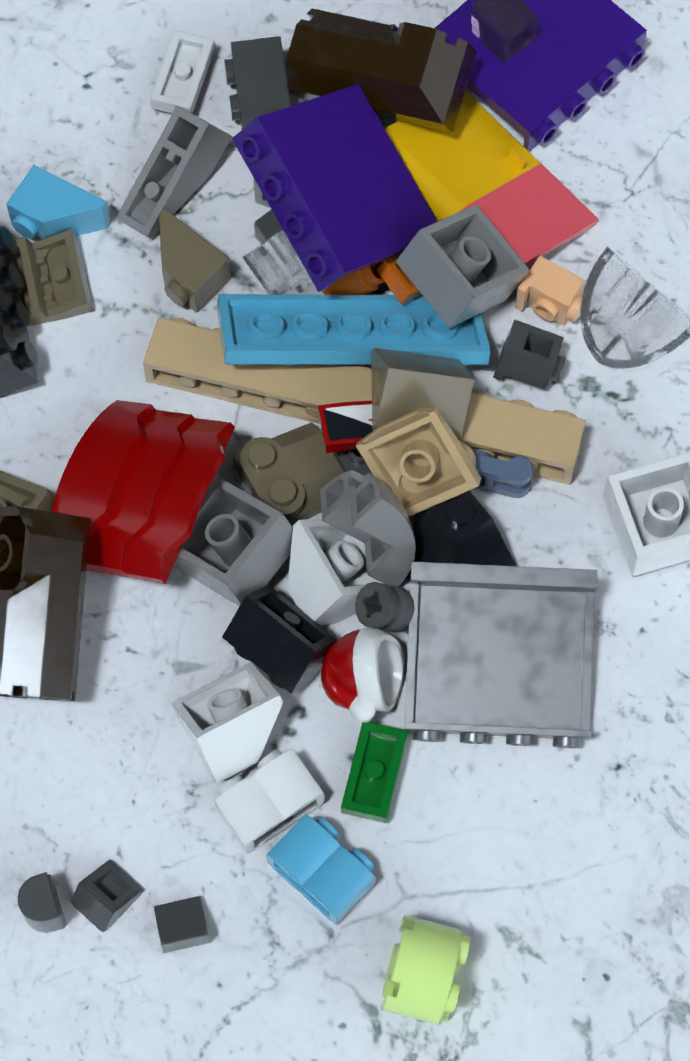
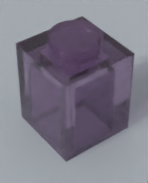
[471,0,538,63]

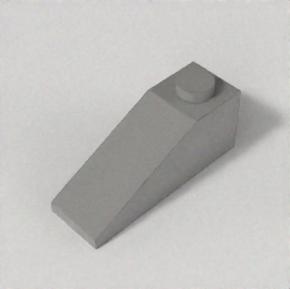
[116,105,232,239]

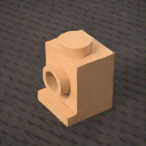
[515,256,587,326]

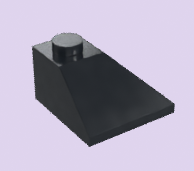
[408,491,516,579]

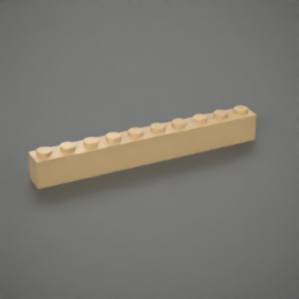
[143,317,586,485]

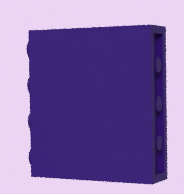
[435,0,647,152]
[231,84,437,292]

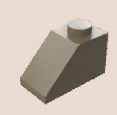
[159,209,231,313]

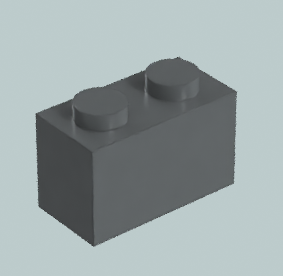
[224,36,291,129]

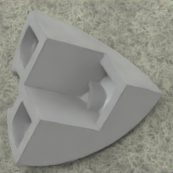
[320,470,416,587]

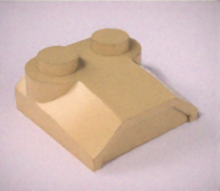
[356,407,481,517]

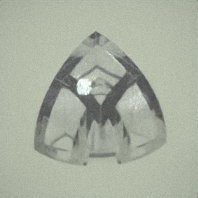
[580,247,690,369]

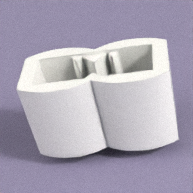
[214,749,325,854]

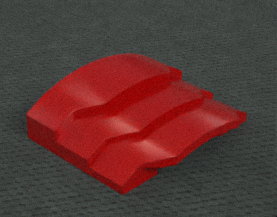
[51,400,235,584]

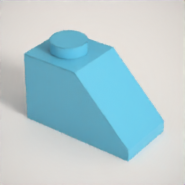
[6,165,110,240]

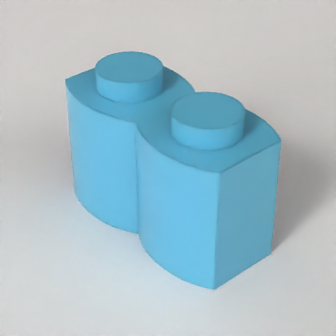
[267,814,376,925]

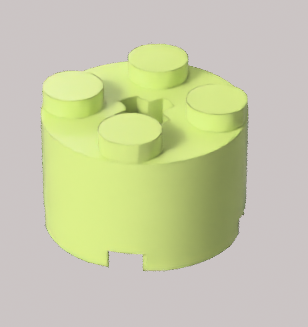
[381,915,471,1025]

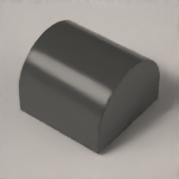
[17,872,66,933]

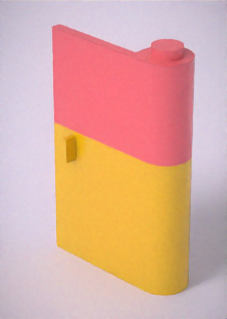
[385,91,599,291]

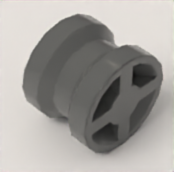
[355,582,414,632]

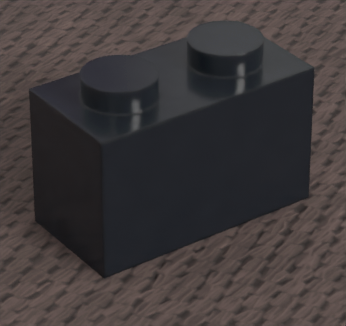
[222,584,337,694]

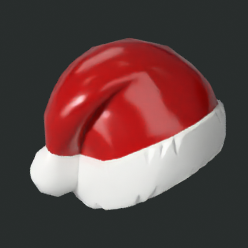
[321,627,405,723]

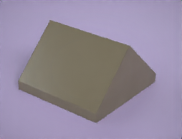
[371,348,475,441]

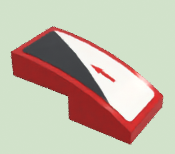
[318,401,373,454]

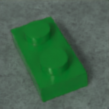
[341,722,408,823]

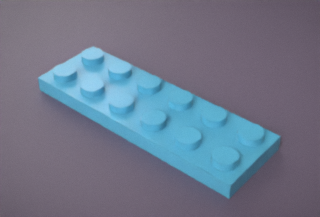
[217,294,491,366]

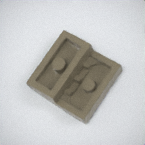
[11,229,94,326]

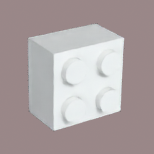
[603,453,690,577]

